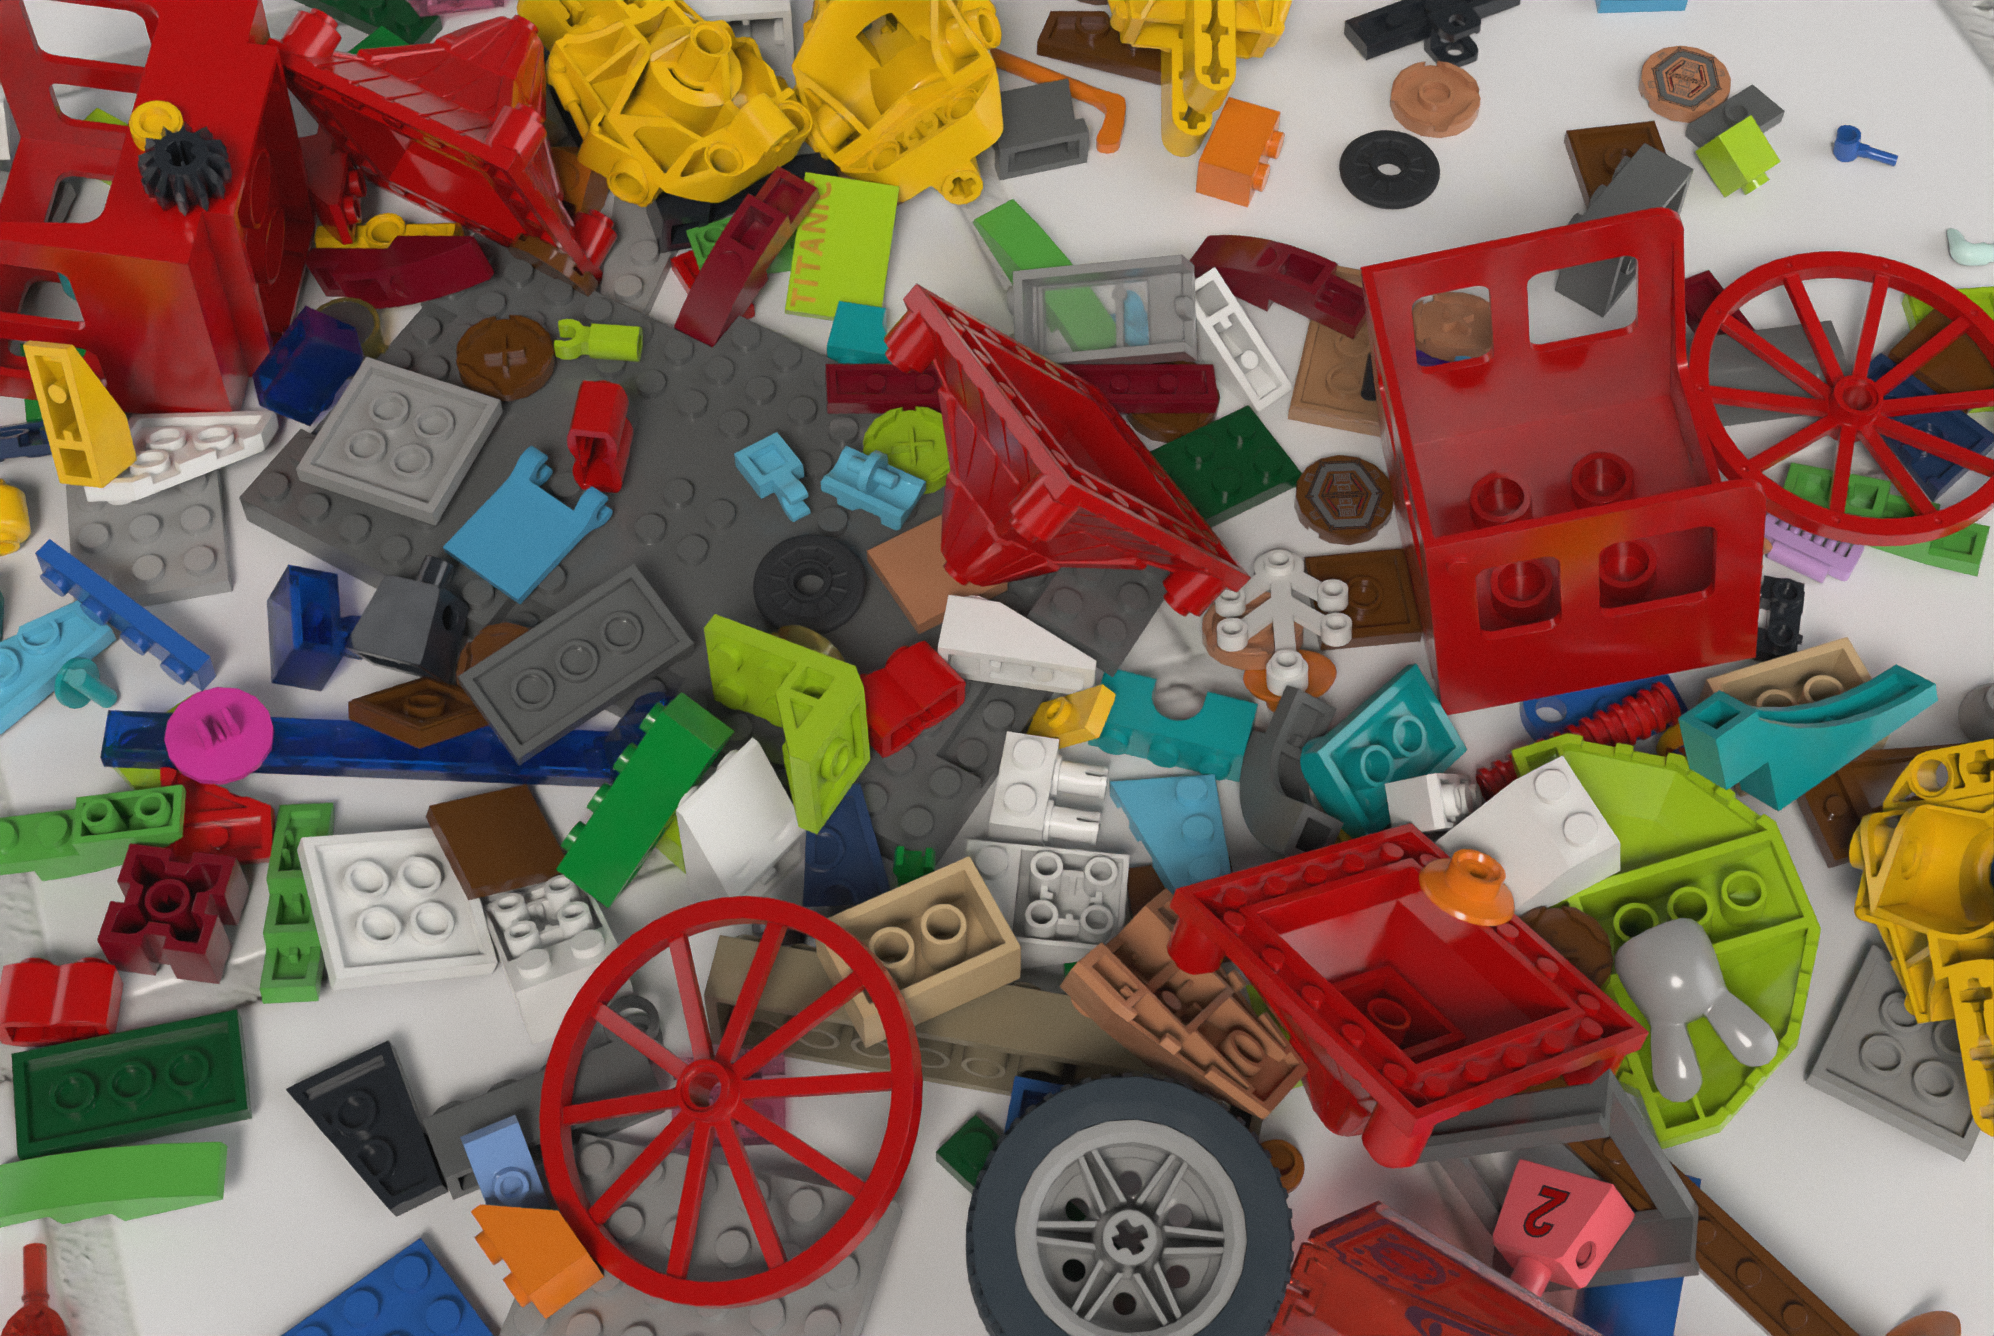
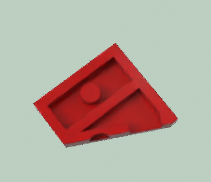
[160,767,275,865]

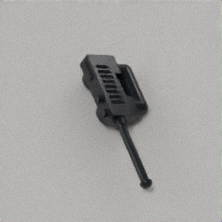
[1751,575,1805,662]

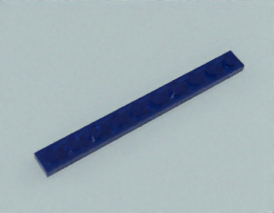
[100,710,643,787]

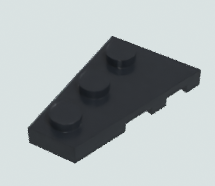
[286,1040,449,1217]

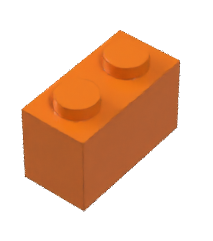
[1196,97,1285,208]

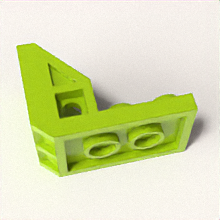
[704,614,870,834]

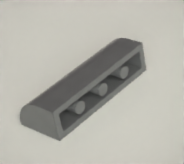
[1686,320,1847,426]

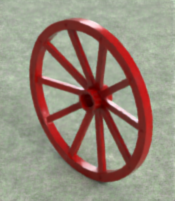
[1687,251,1994,546]
[539,896,923,1309]

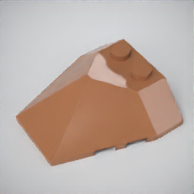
[1060,888,1309,1120]

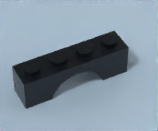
[646,152,839,253]

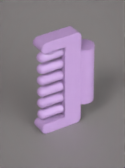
[1764,513,1864,583]

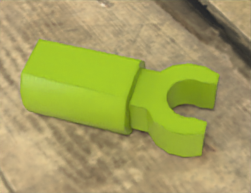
[554,319,643,362]

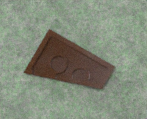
[1037,11,1161,85]

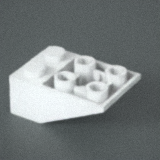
[676,737,806,927]
[965,839,1130,969]
[482,875,635,1045]

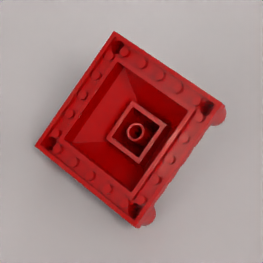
[265,8,618,286]
[884,283,1251,617]
[1166,823,1649,1168]

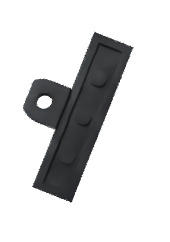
[1344,0,1521,67]

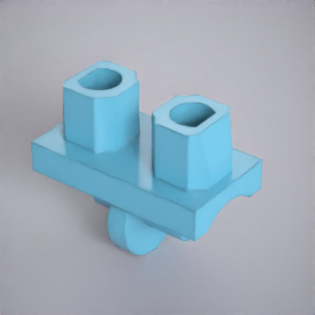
[821,446,926,531]

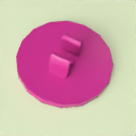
[164,687,274,785]

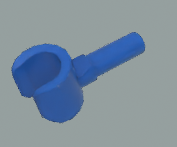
[1833,125,1898,166]

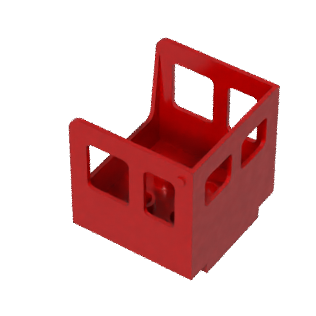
[0,0,318,414]
[1360,207,1767,716]

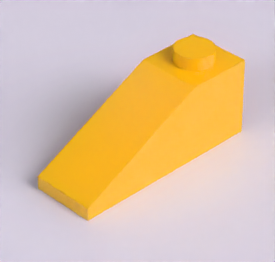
[23,340,137,488]

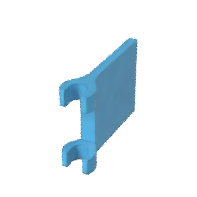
[443,446,613,604]

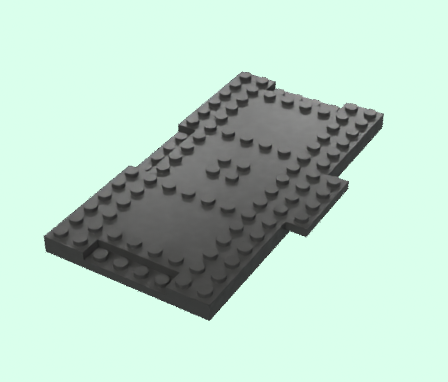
[239,233,1058,867]

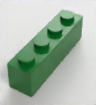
[556,692,735,908]

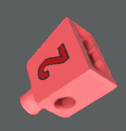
[1493,1159,1635,1306]

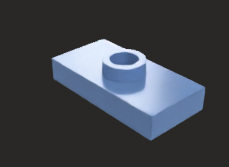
[460,1115,551,1210]

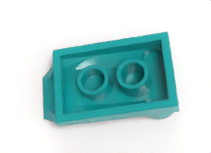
[1300,663,1467,839]

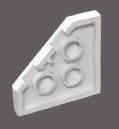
[84,410,279,505]

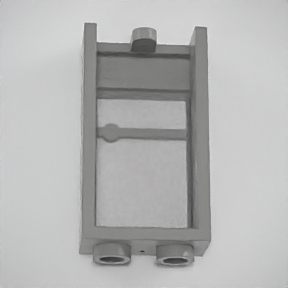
[1007,254,1197,364]

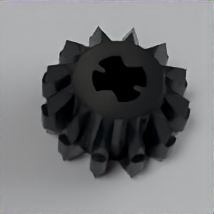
[138,122,232,216]

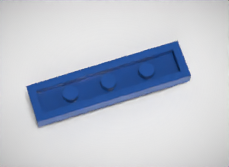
[35,539,216,691]

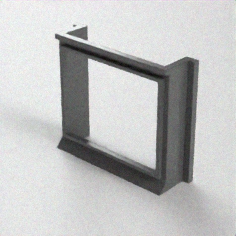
[1416,1068,1700,1298]

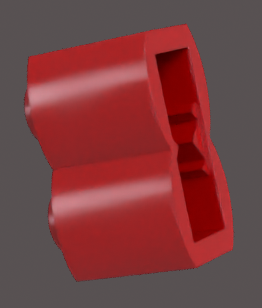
[567,380,634,493]
[859,640,965,758]
[0,957,123,1047]

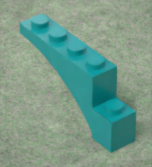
[1678,664,1938,812]

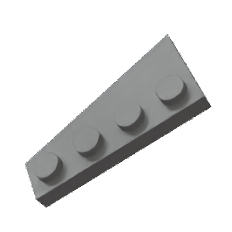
[600,196,679,316]

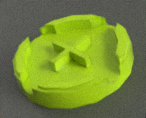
[863,406,950,495]

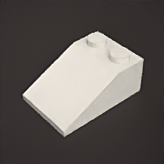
[1434,756,1621,917]

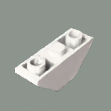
[1385,773,1483,834]

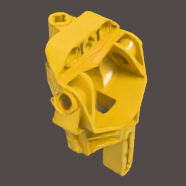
[517,0,813,207]
[791,0,1003,205]
[1107,0,1292,157]
[1849,739,1994,1137]

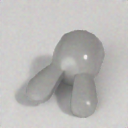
[1615,918,1778,1102]

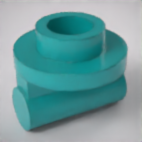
[54,657,117,709]

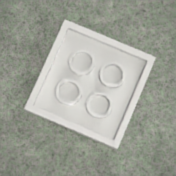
[297,828,498,990]

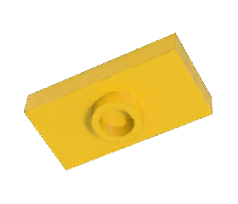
[1026,684,1116,749]

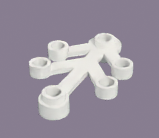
[1215,549,1352,697]

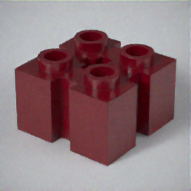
[97,843,249,984]

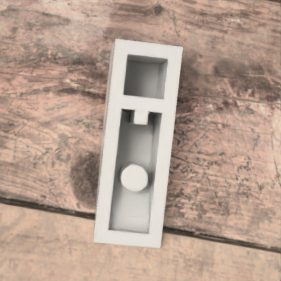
[1195,267,1294,414]
[938,595,1097,694]

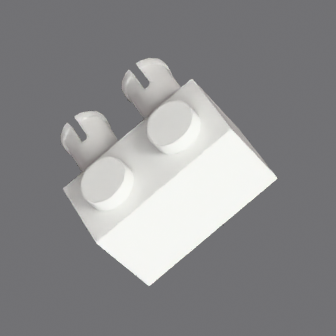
[988,731,1109,847]

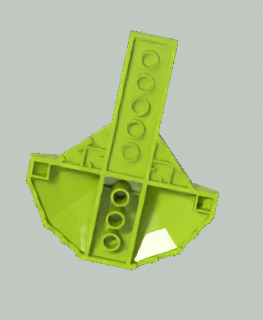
[1246,733,1821,1149]

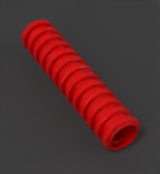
[1475,681,1681,802]

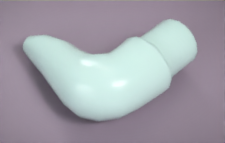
[1947,228,1994,266]

